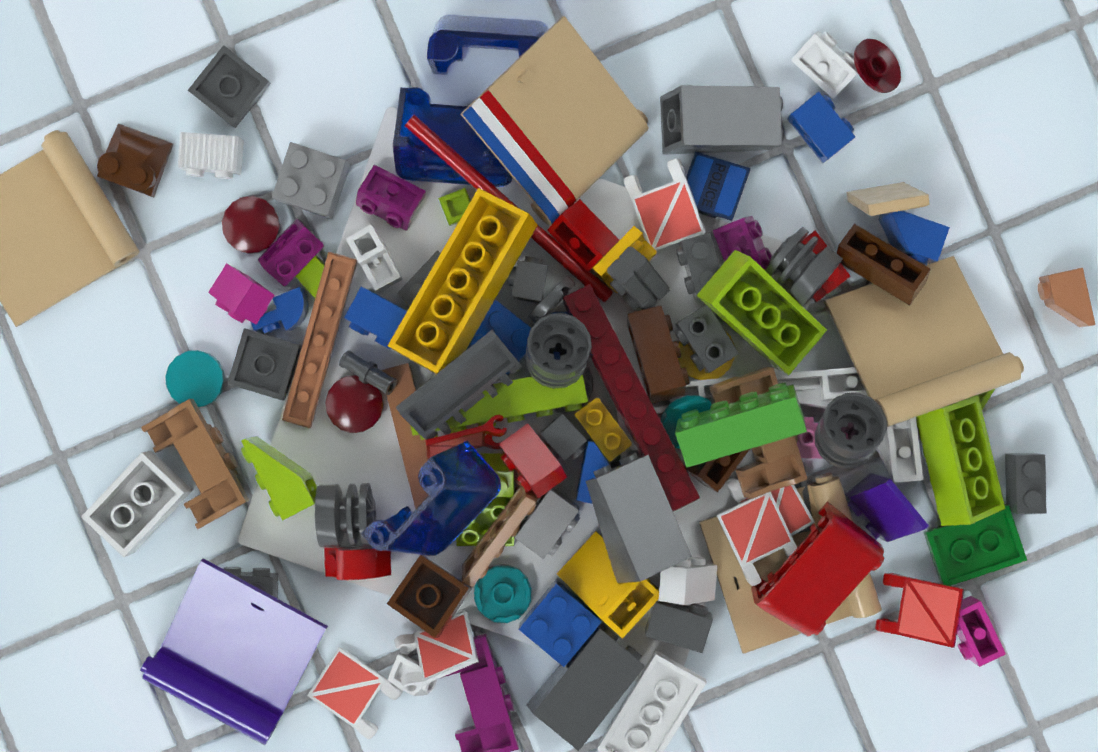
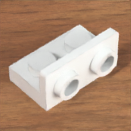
[791,30,858,99]

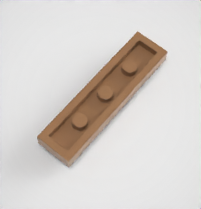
[462,486,537,587]

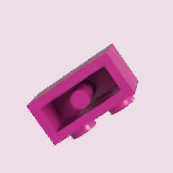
[208,263,275,325]
[957,596,1006,667]

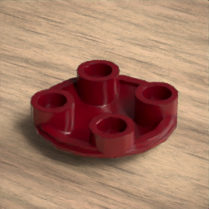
[222,196,281,254]
[325,375,384,433]

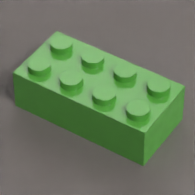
[675,383,807,467]

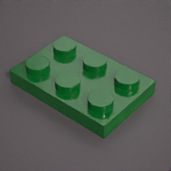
[923,504,1027,586]

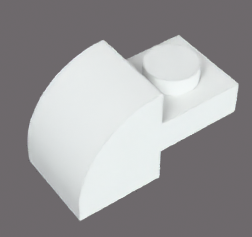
[346,224,403,294]

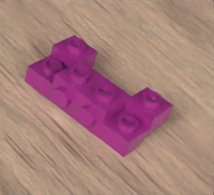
[441,634,519,752]

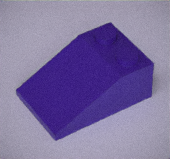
[845,473,929,542]

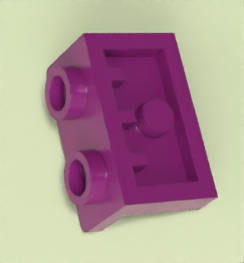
[356,165,426,231]
[713,216,772,270]
[257,218,324,286]

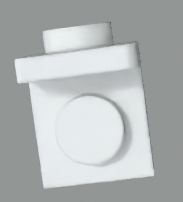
[387,654,437,696]

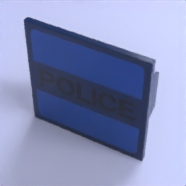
[686,151,751,221]

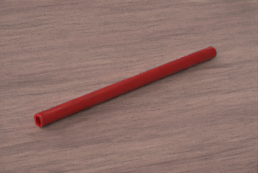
[404,115,613,302]

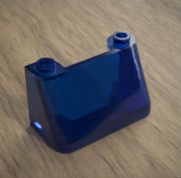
[427,15,549,75]
[393,87,513,187]
[361,441,501,556]

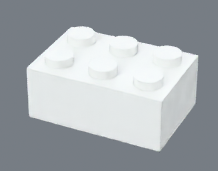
[81,451,193,557]

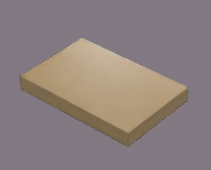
[847,182,930,216]

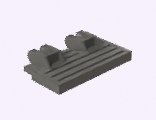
[396,330,522,440]

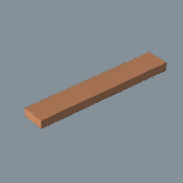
[282,252,358,428]
[381,363,452,540]

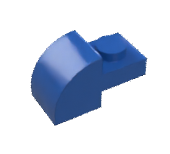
[251,287,309,334]

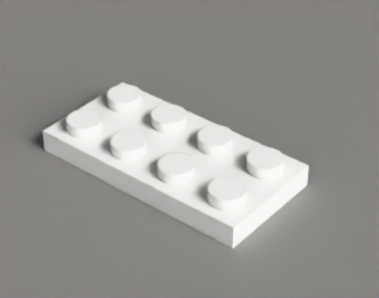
[597,650,707,752]

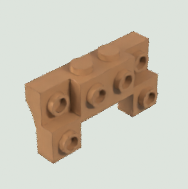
[709,367,808,499]
[141,399,250,529]

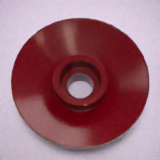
[854,39,901,93]

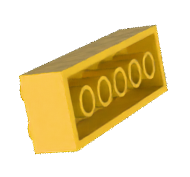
[387,188,538,374]

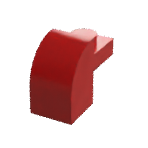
[324,545,391,580]

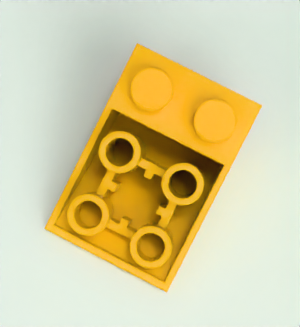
[557,531,659,639]

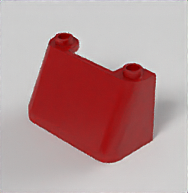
[751,501,885,637]

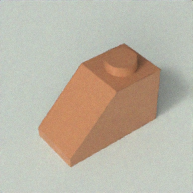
[1038,268,1096,327]

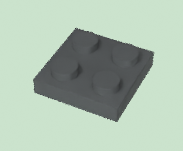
[188,45,271,128]
[227,328,301,401]

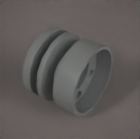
[765,227,843,306]
[525,313,592,389]
[814,393,887,469]
[315,483,376,547]

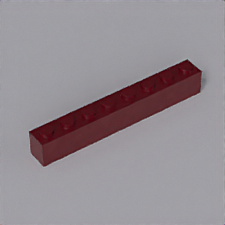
[563,284,700,512]

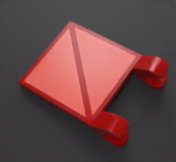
[425,415,507,461]
[875,573,964,648]

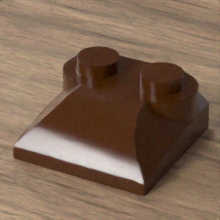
[97,123,174,198]

